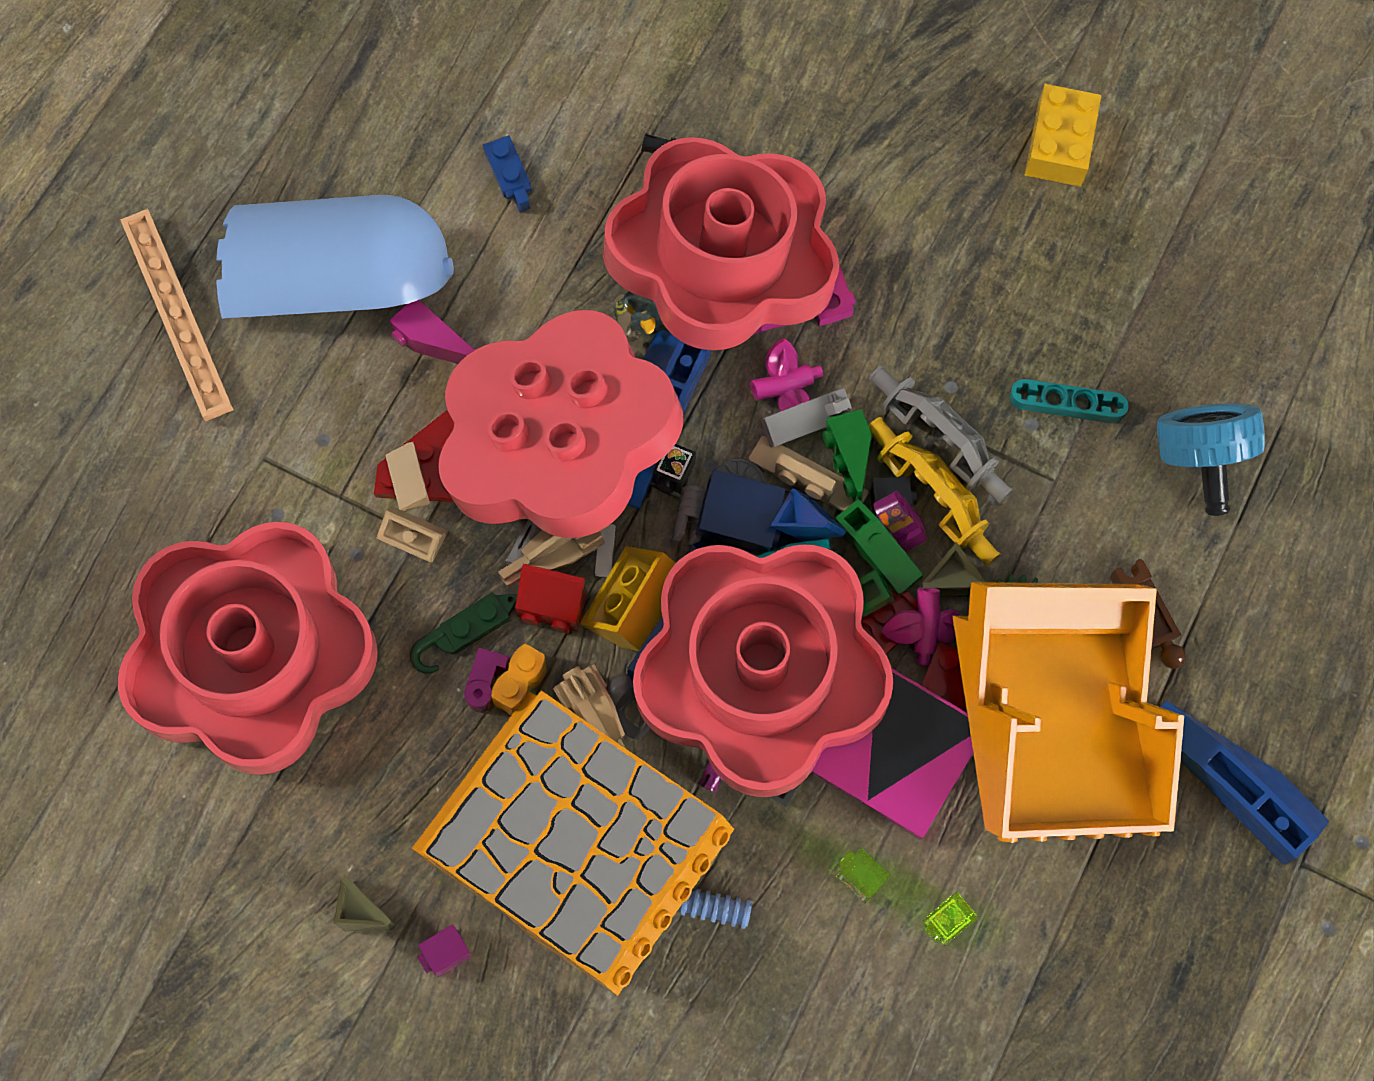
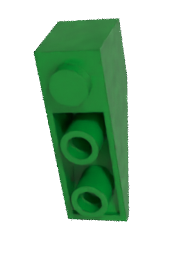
[822,409,872,502]
[835,499,923,596]

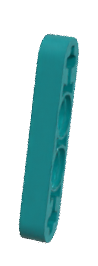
[1009,379,1129,423]

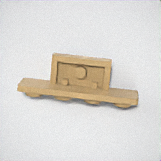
[749,436,869,512]

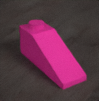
[389,300,475,364]

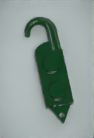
[410,592,517,674]

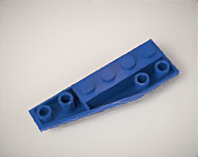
[627,330,712,510]
[1160,701,1329,865]

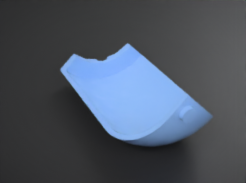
[216,195,454,319]

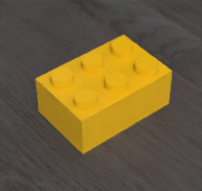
[1024,84,1101,187]

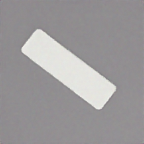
[595,524,616,577]

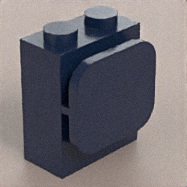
[695,469,786,553]

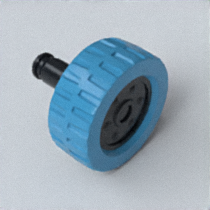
[1157,403,1265,516]

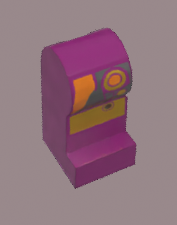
[873,491,927,552]
[464,648,510,712]

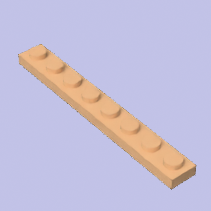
[120,209,234,422]

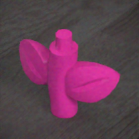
[750,338,823,411]
[881,587,961,665]

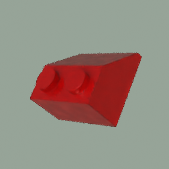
[515,563,587,633]

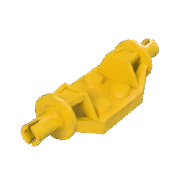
[868,417,1001,567]

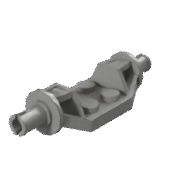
[869,366,1013,504]

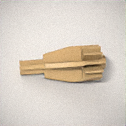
[498,530,605,587]
[553,664,626,748]

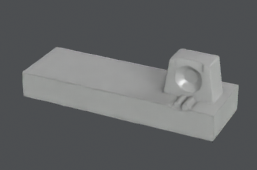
[760,388,852,447]

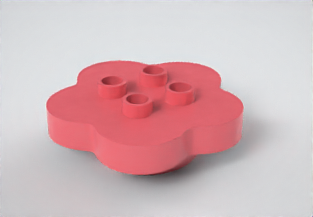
[603,137,839,350]
[439,310,684,538]
[118,522,378,775]
[633,545,893,797]

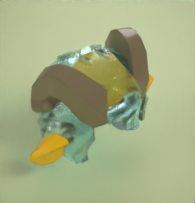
[614,291,663,342]

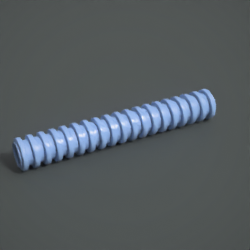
[678,888,752,929]

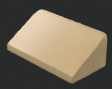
[385,442,430,512]
[376,507,448,563]

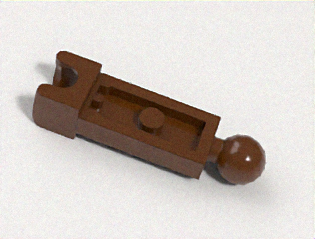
[1110,559,1186,669]

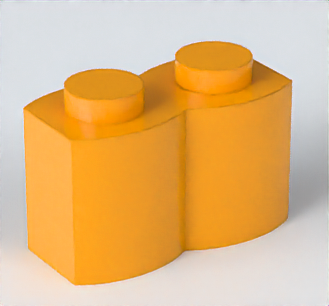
[491,643,547,715]

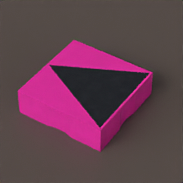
[811,668,973,840]

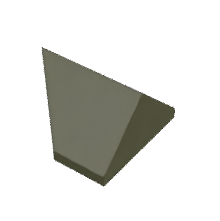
[921,542,986,597]
[334,875,396,932]

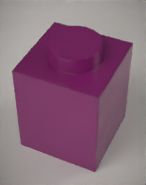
[417,924,473,977]

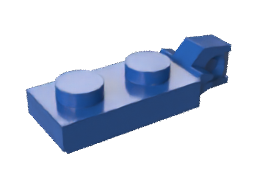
[483,135,532,212]

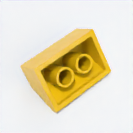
[580,546,676,651]

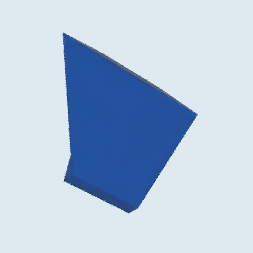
[770,488,846,542]

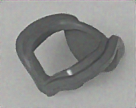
[606,674,650,740]

